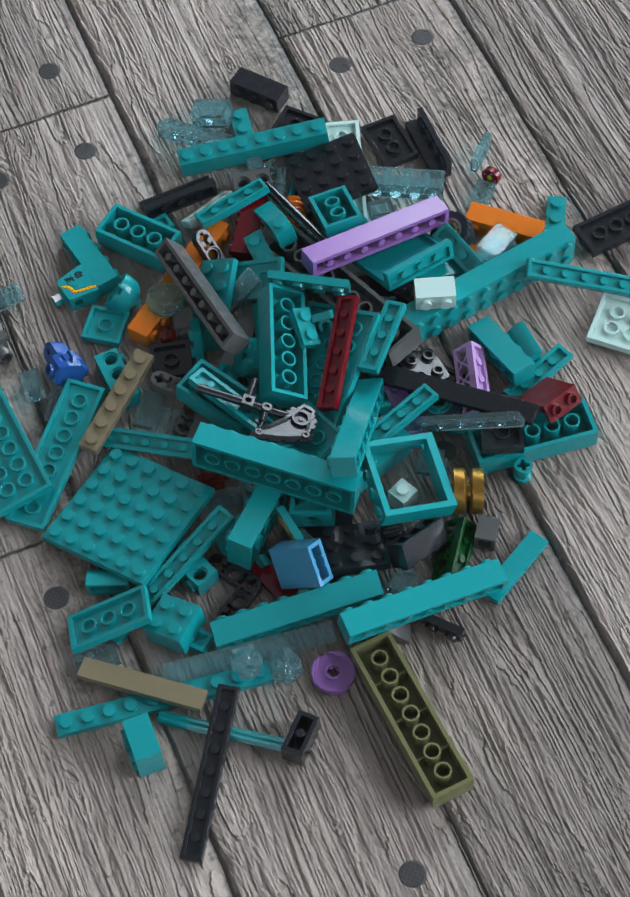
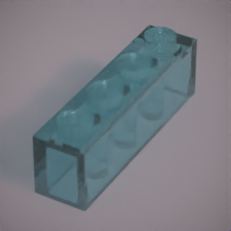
[367,166,445,200]

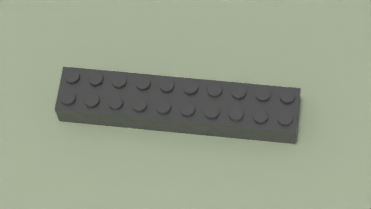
[268,223,423,366]

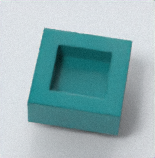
[190,628,215,656]

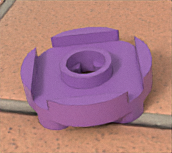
[311,651,356,695]

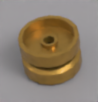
[451,468,484,514]

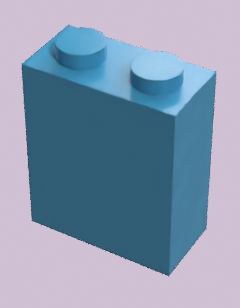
[268,538,333,589]

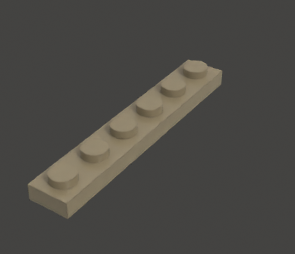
[78,348,155,455]

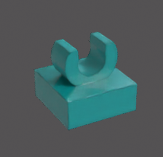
[311,309,335,332]

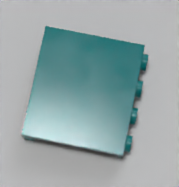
[351,233,454,291]

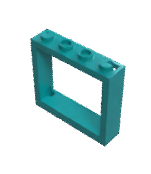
[361,432,458,526]

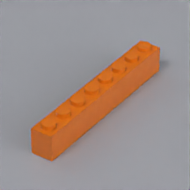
[127,221,231,348]

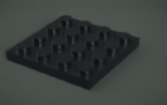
[284,132,379,218]

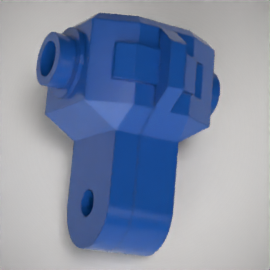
[44,342,89,388]

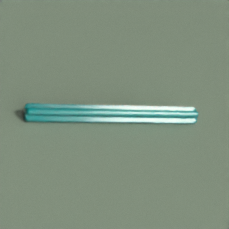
[157,711,285,751]

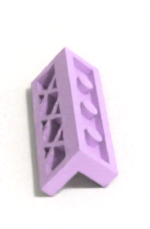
[453,341,490,422]

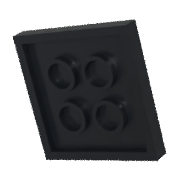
[317,520,391,577]

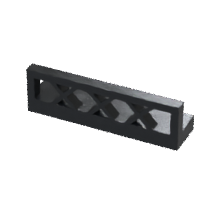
[405,107,452,181]
[139,175,217,219]

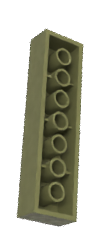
[350,631,474,809]

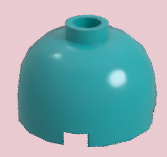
[104,273,141,312]

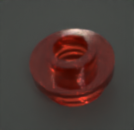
[160,326,176,343]

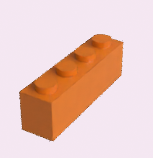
[466,201,545,245]

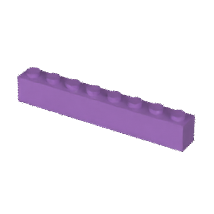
[301,195,449,276]

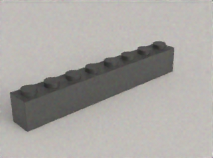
[154,238,250,355]

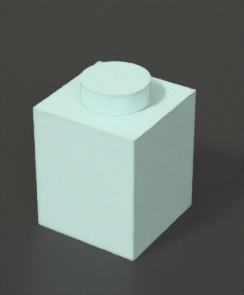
[388,478,418,509]

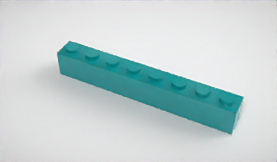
[177,117,329,177]
[327,378,385,477]
[337,558,509,645]
[209,569,384,652]

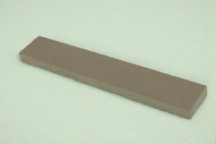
[77,657,208,713]

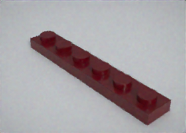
[316,295,359,411]

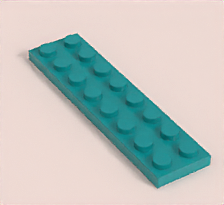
[5,378,106,533]

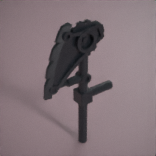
[196,378,317,444]

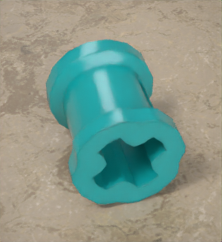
[513,457,533,484]

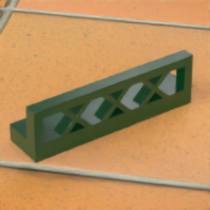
[431,517,477,581]

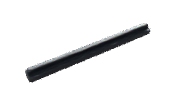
[265,181,327,243]

